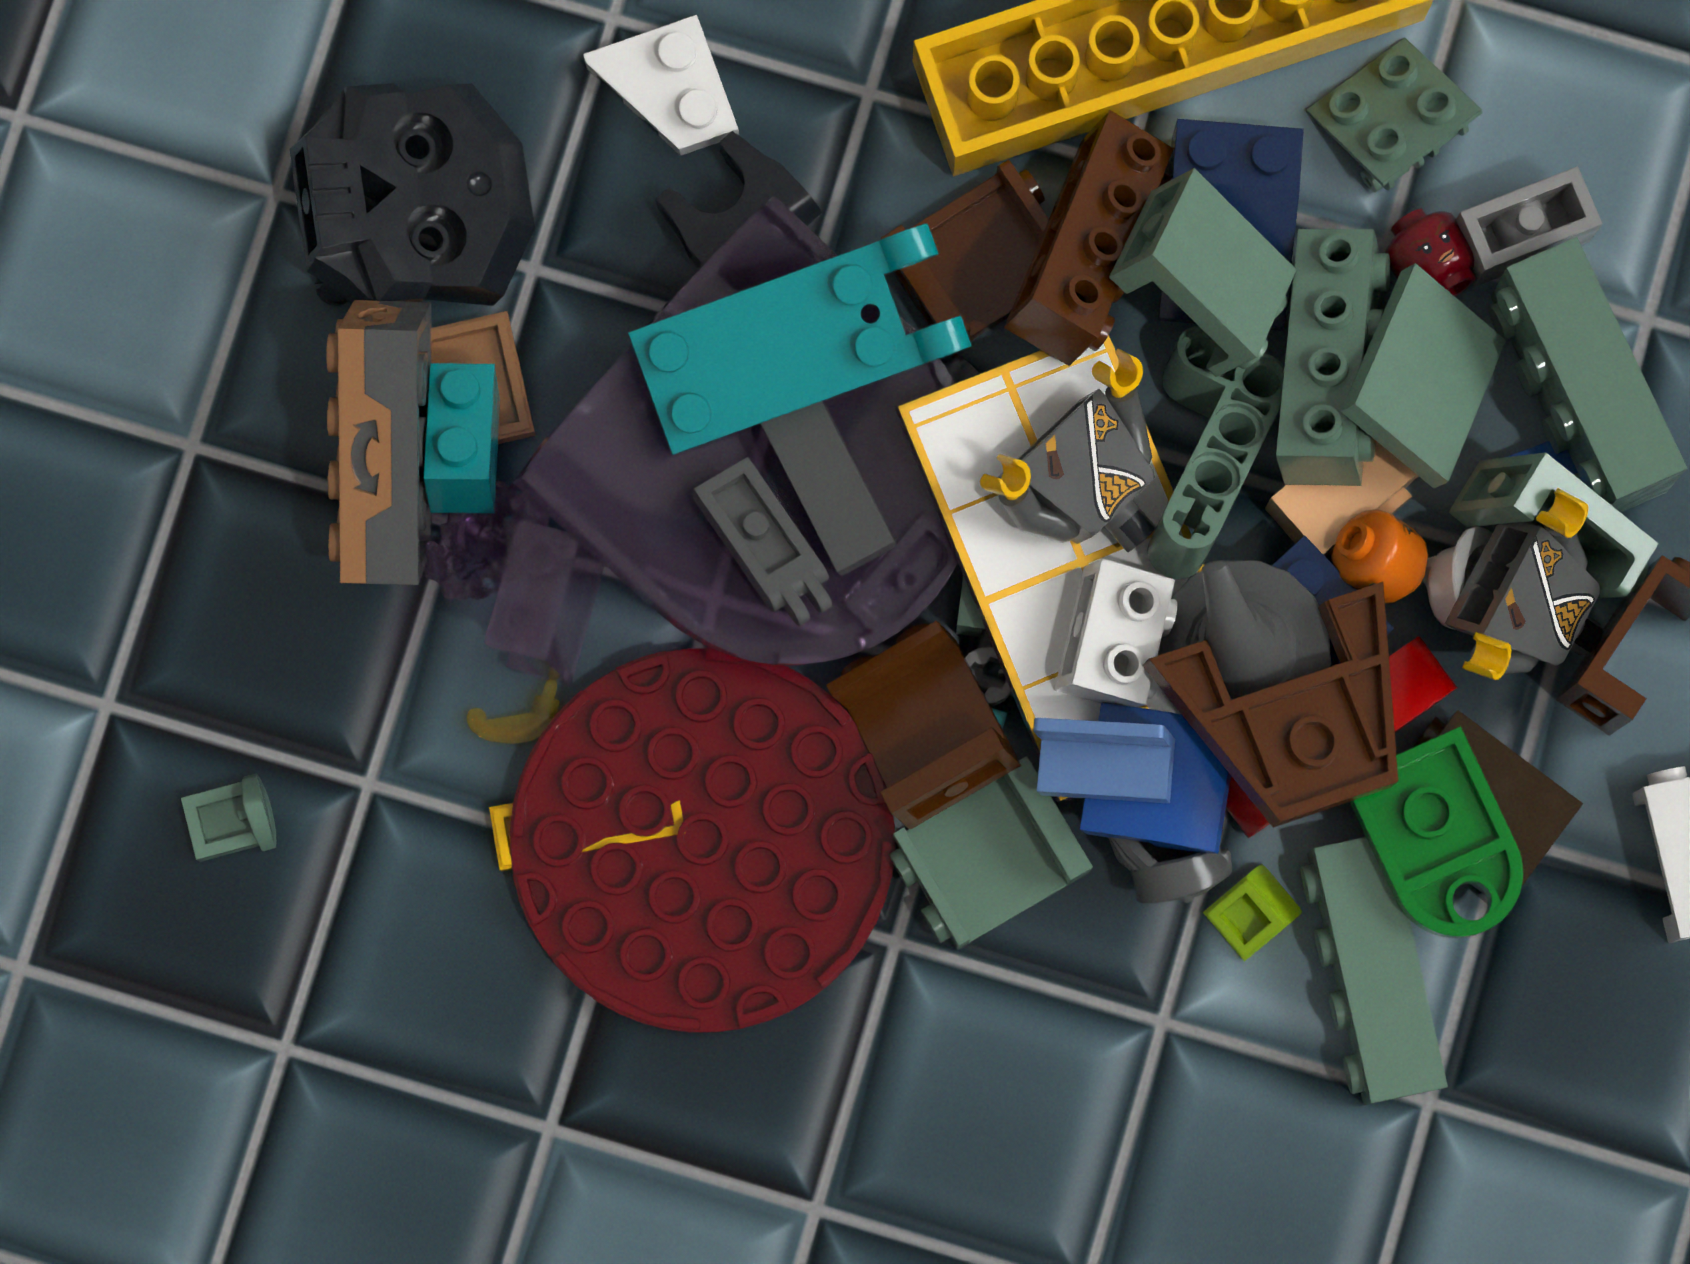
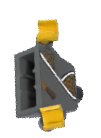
[980,348,1156,552]
[1445,488,1603,680]

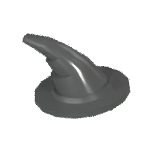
[1158,560,1331,700]

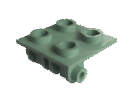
[1307,37,1483,193]

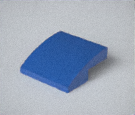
[1080,703,1231,854]

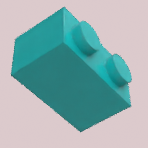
[424,363,500,513]

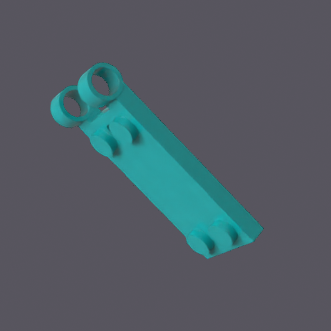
[628,223,972,455]

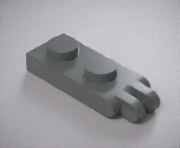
[693,457,832,627]

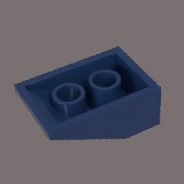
[1158,118,1304,331]

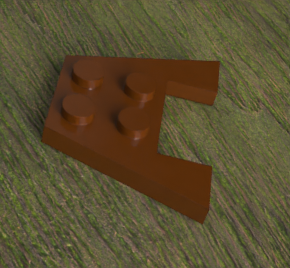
[1142,582,1398,828]

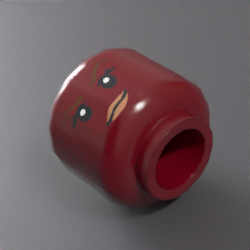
[1385,208,1476,297]

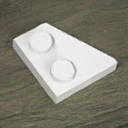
[583,15,739,156]

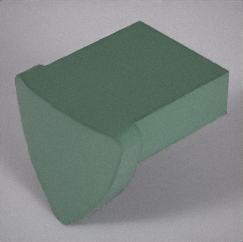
[181,773,277,862]

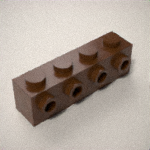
[1004,110,1174,366]

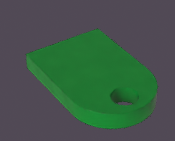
[1350,726,1523,938]

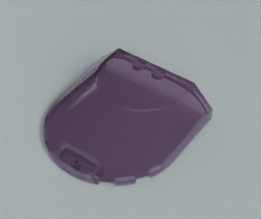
[513,196,960,665]

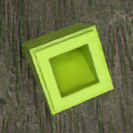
[1203,864,1302,962]

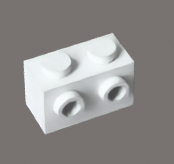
[1054,559,1177,707]

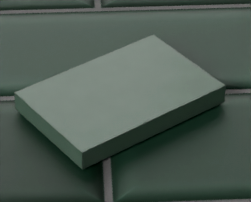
[1341,263,1506,488]

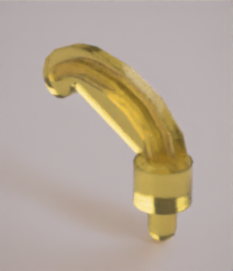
[467,679,560,744]

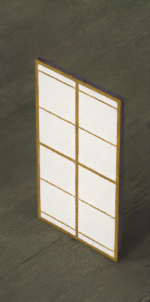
[895,335,1204,802]

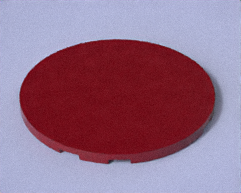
[510,647,895,1033]

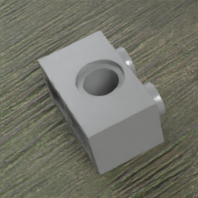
[1456,166,1603,287]

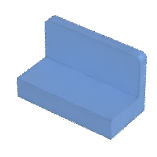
[1033,718,1175,803]

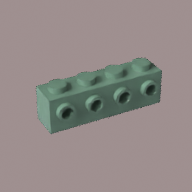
[1276,229,1390,486]

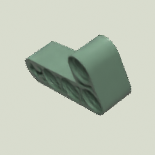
[1147,326,1285,579]

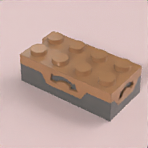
[327,300,432,585]

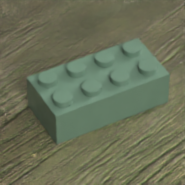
[1488,237,1688,513]

